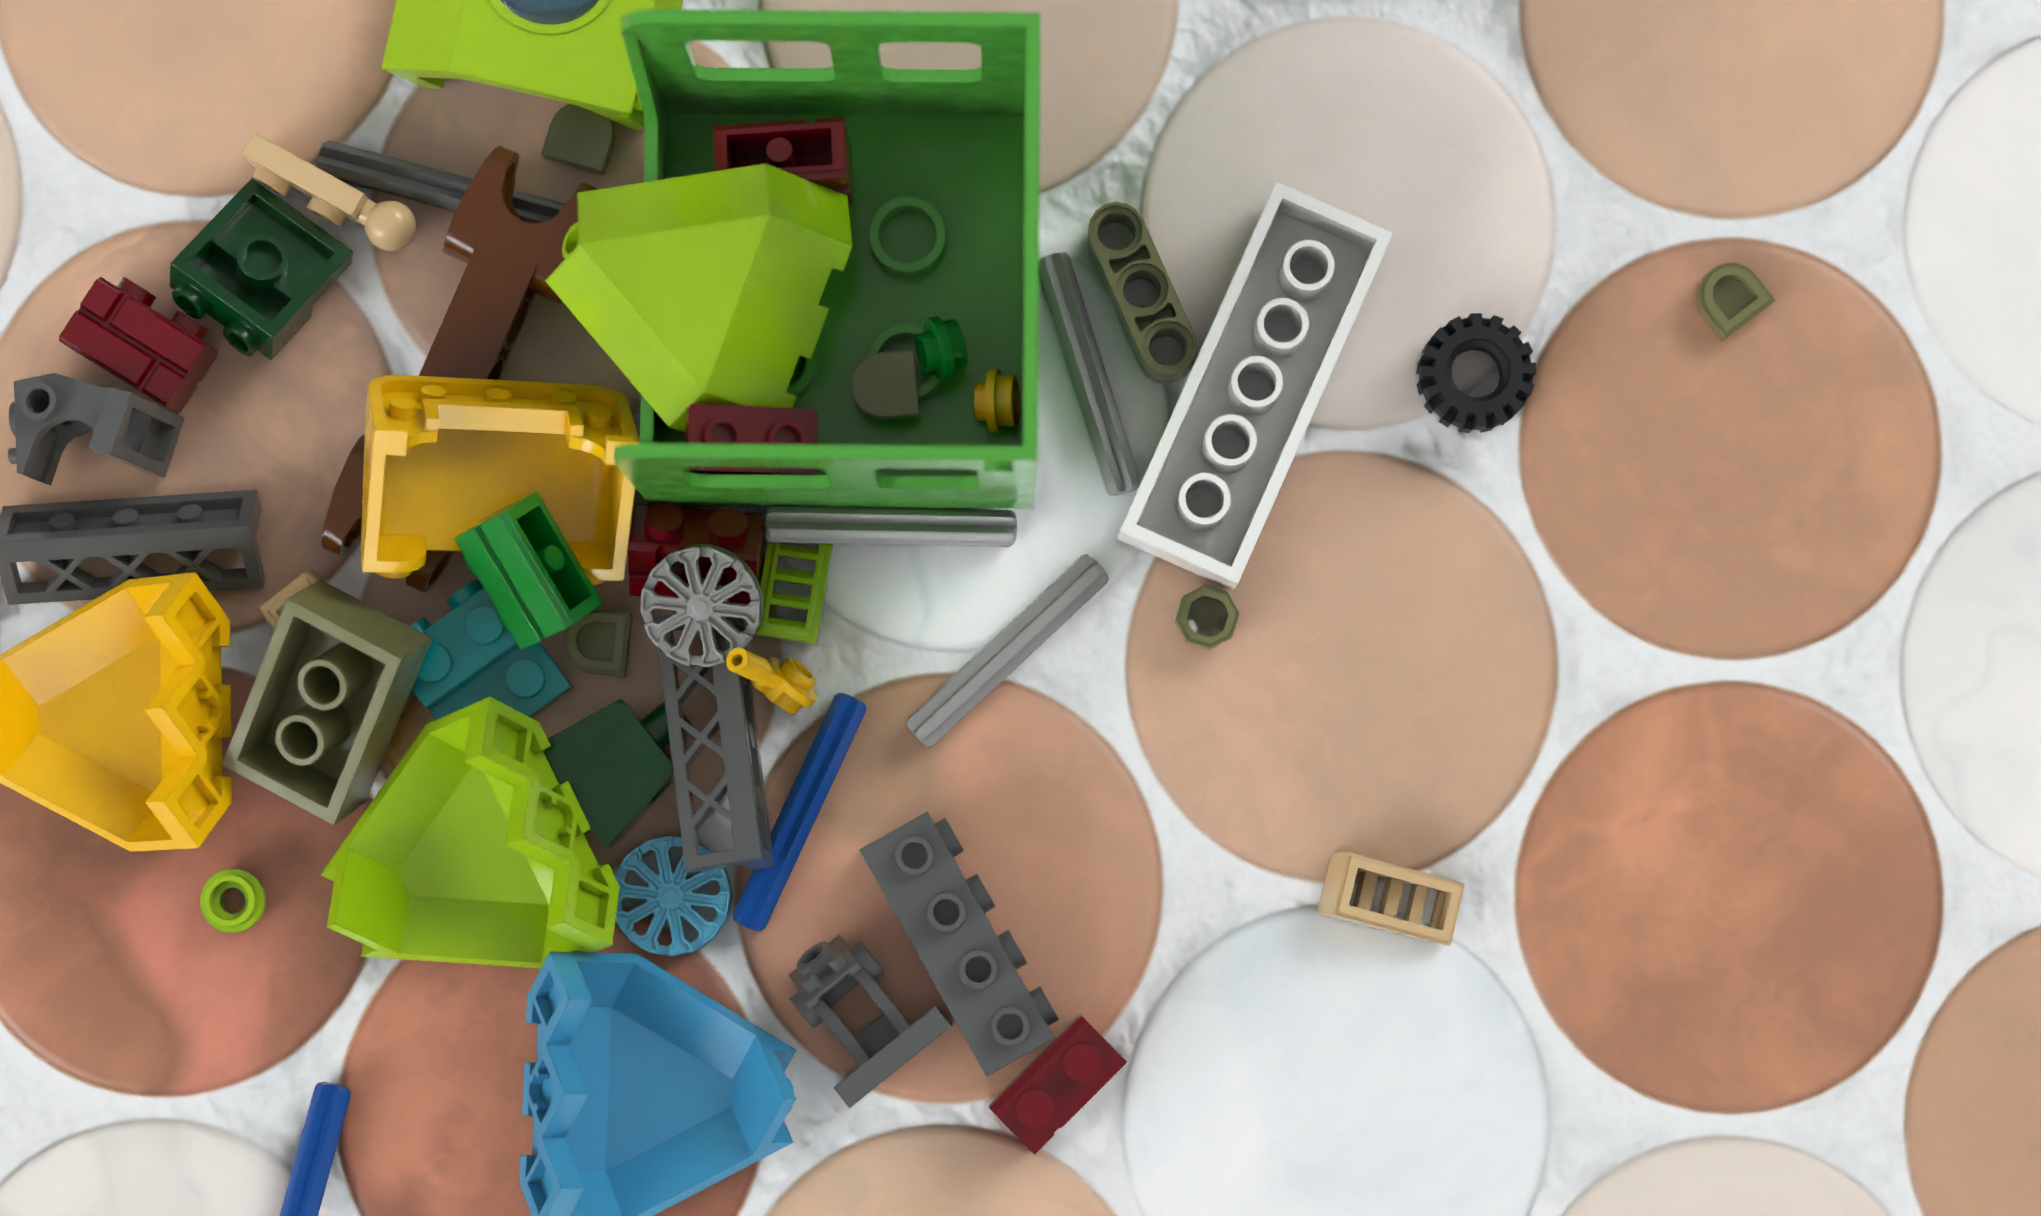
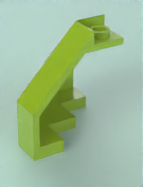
[545,163,852,432]
[321,697,620,969]

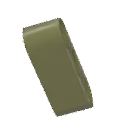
[1087,202,1197,384]

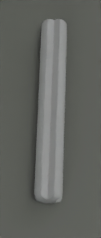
[1039,252,1140,496]
[764,505,1017,547]
[906,554,1109,747]

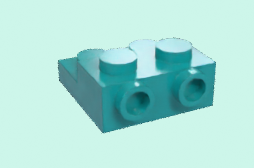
[409,580,573,720]

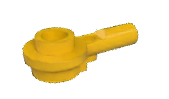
[726,647,818,715]

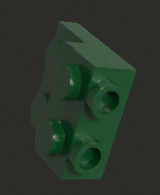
[170,178,353,360]

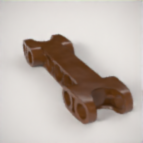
[322,146,598,593]

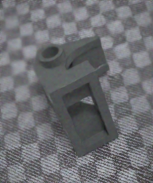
[8,373,185,486]
[789,935,952,1108]

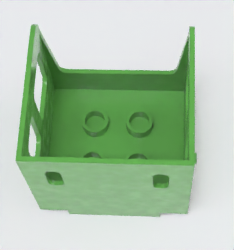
[614,9,1040,509]

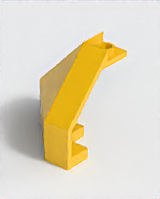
[0,572,232,852]

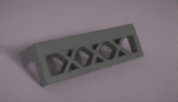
[0,490,265,605]
[655,614,774,873]

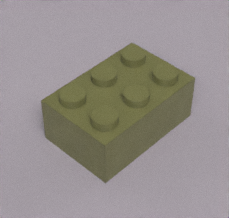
[222,579,432,825]

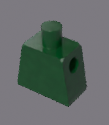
[543,699,694,848]

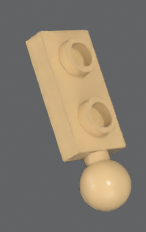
[241,132,416,251]

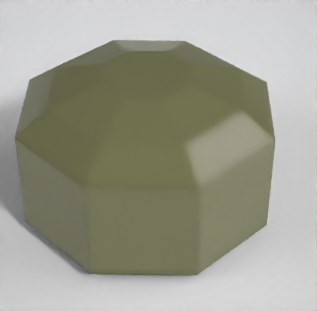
[1175,585,1239,650]

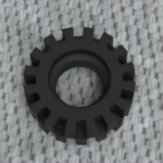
[1416,313,1536,433]

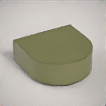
[541,104,614,176]
[1696,263,1776,341]
[851,350,919,420]
[564,609,633,677]

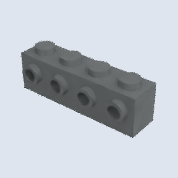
[860,812,1059,1077]

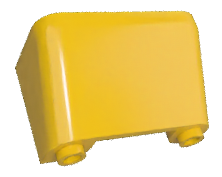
[360,375,640,585]

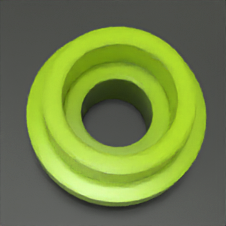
[200,869,266,933]

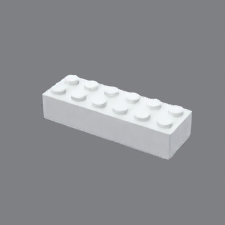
[1117,181,1394,590]

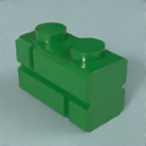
[455,491,603,650]

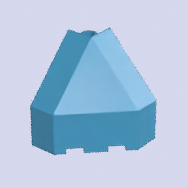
[519,951,797,1216]

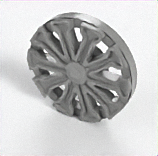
[640,544,763,667]

